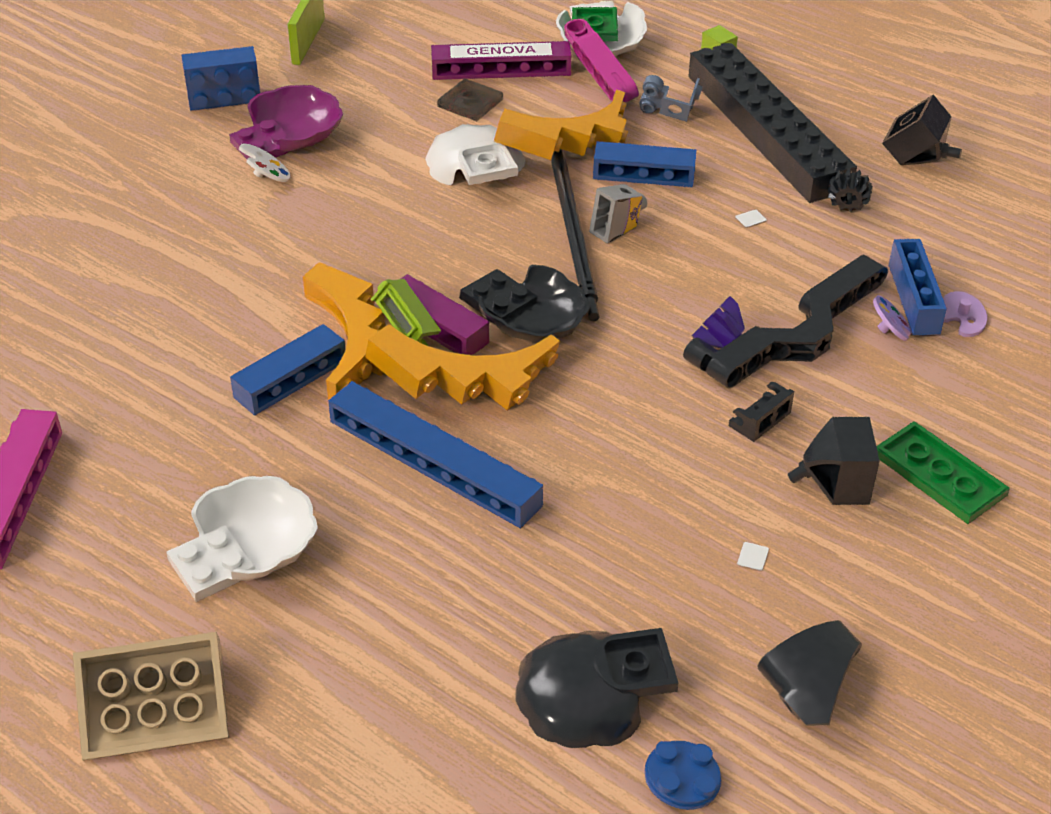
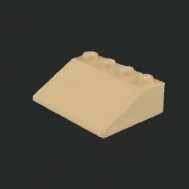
[73,632,229,761]

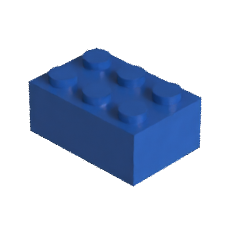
[181,46,260,111]

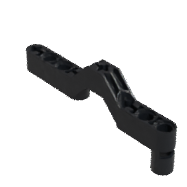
[683,254,888,388]

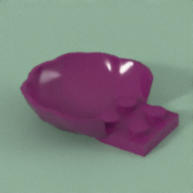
[229,85,343,159]

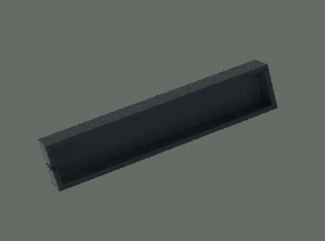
[688,43,857,203]

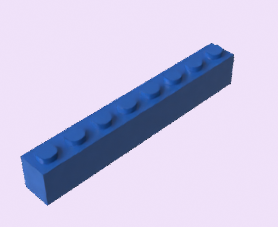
[328,381,543,529]

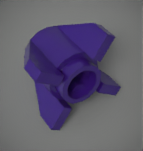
[692,296,745,349]

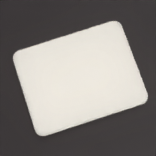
[735,210,767,227]
[737,542,769,571]

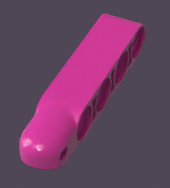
[564,19,639,102]

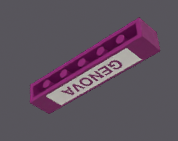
[431,41,572,80]

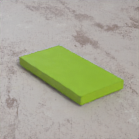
[287,0,325,65]

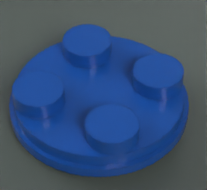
[644,741,721,810]

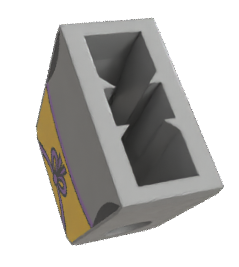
[589,184,647,244]

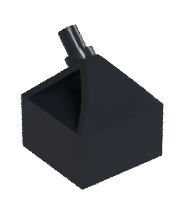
[882,94,962,165]
[788,417,880,505]

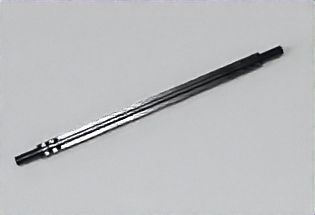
[551,149,600,321]

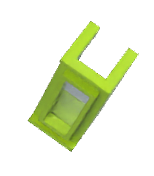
[371,279,441,346]

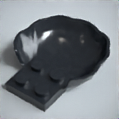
[459,264,590,344]
[515,628,679,748]

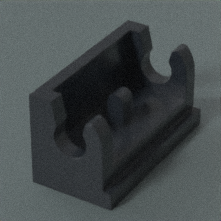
[728,382,795,442]

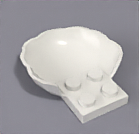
[556,1,647,57]
[425,124,525,185]
[166,476,318,602]

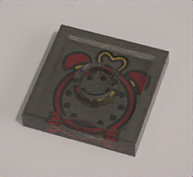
[437,78,503,122]

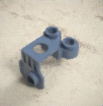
[639,75,703,122]

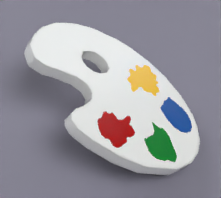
[239,144,290,182]

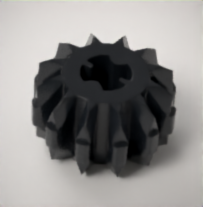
[828,168,873,212]

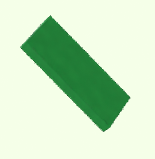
[876,421,1010,524]

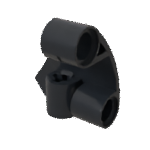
[757,620,862,726]

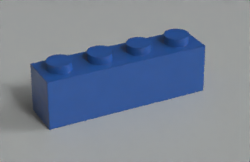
[593,141,697,187]
[889,239,947,335]
[230,324,346,416]

